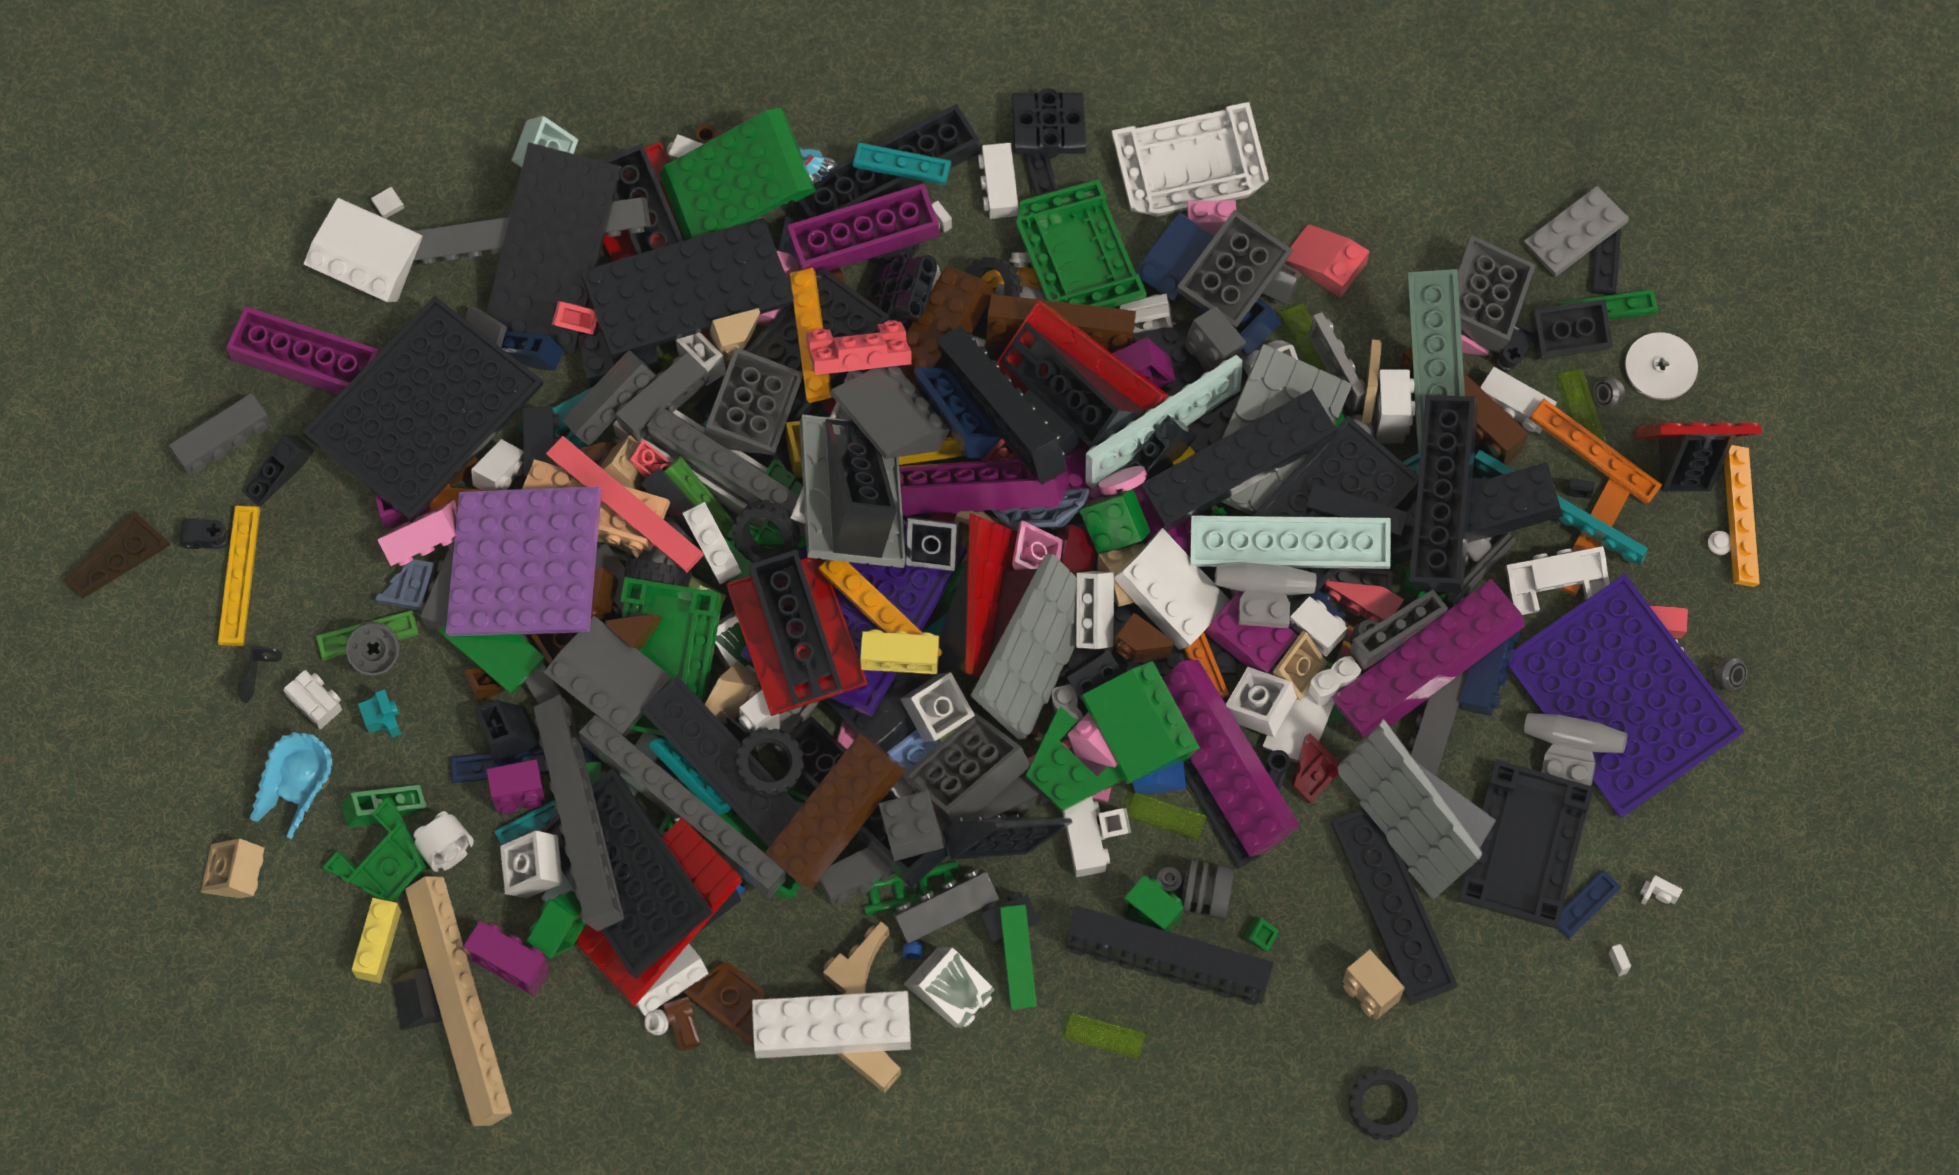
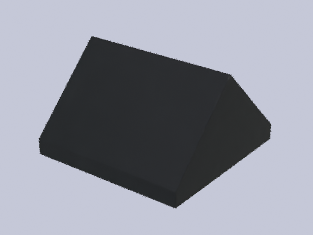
[906,517,962,571]
[392,969,443,1030]

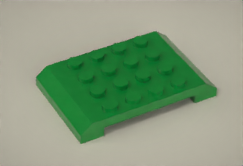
[659,108,816,241]
[601,577,722,736]

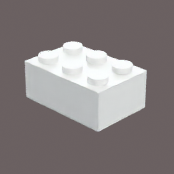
[1373,370,1415,443]

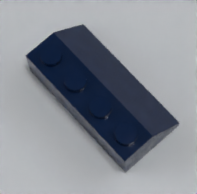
[914,367,1000,458]

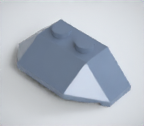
[992,488,1089,529]

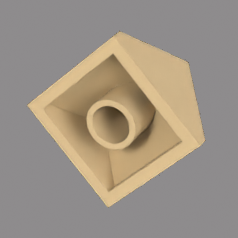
[1271,631,1327,700]

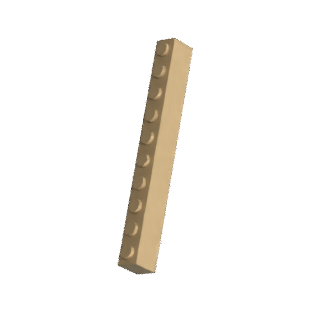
[405,876,512,1126]

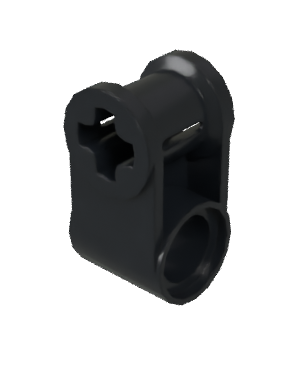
[1495,324,1534,372]
[180,519,230,549]

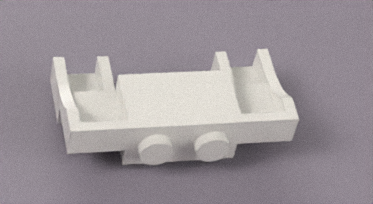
[1505,546,1610,615]

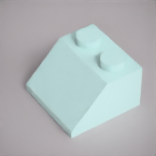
[512,116,578,167]

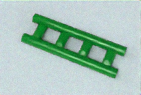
[864,861,959,916]

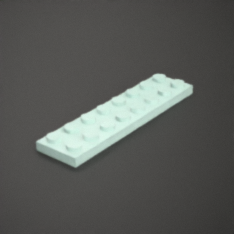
[1085,355,1242,489]
[1191,516,1391,569]

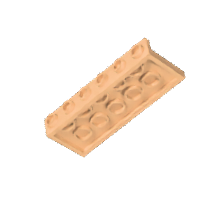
[522,459,670,552]

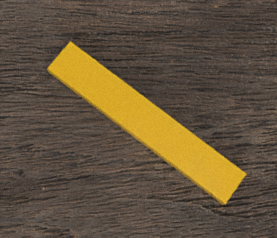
[218,506,260,646]

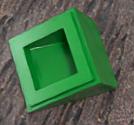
[1241,917,1279,952]

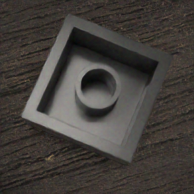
[1183,306,1246,372]
[879,790,944,861]

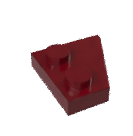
[1291,733,1340,804]

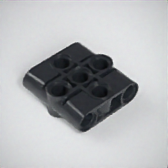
[1012,88,1086,159]
[865,255,937,325]

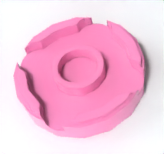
[1099,466,1147,495]

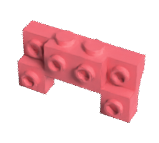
[806,320,911,375]

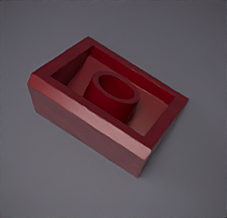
[1053,525,1098,577]

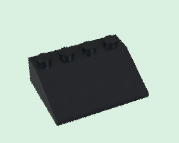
[942,814,1073,859]

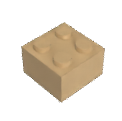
[1343,950,1404,1020]

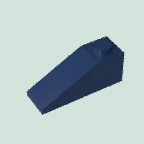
[501,331,564,371]

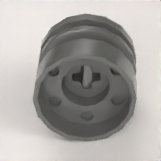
[346,622,400,676]
[1182,860,1234,920]

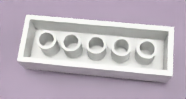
[752,991,911,1058]

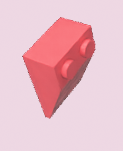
[1285,224,1369,298]

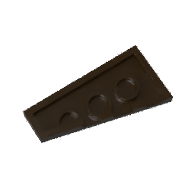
[64,512,170,598]

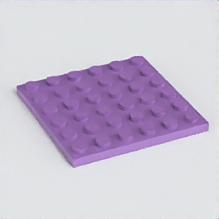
[446,486,602,636]

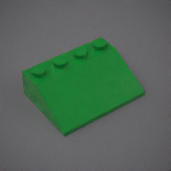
[1081,661,1200,784]

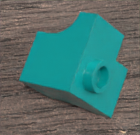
[358,689,401,737]

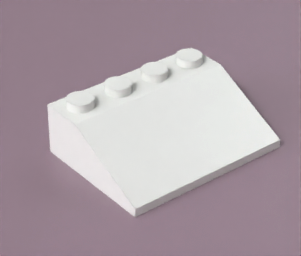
[304,198,423,302]
[1114,528,1230,650]

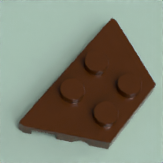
[681,962,767,1046]

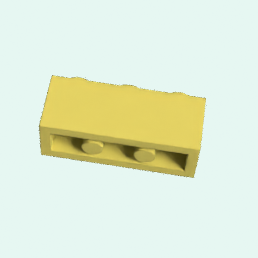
[861,630,939,674]
[352,898,401,983]

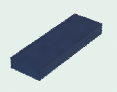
[1557,870,1621,939]

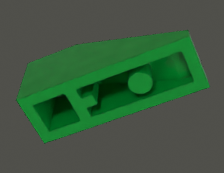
[341,785,427,828]

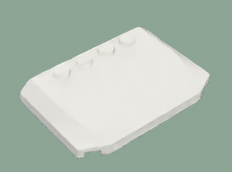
[1111,102,1269,217]

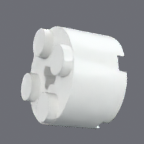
[414,811,474,872]

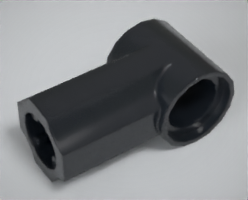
[1265,750,1290,792]

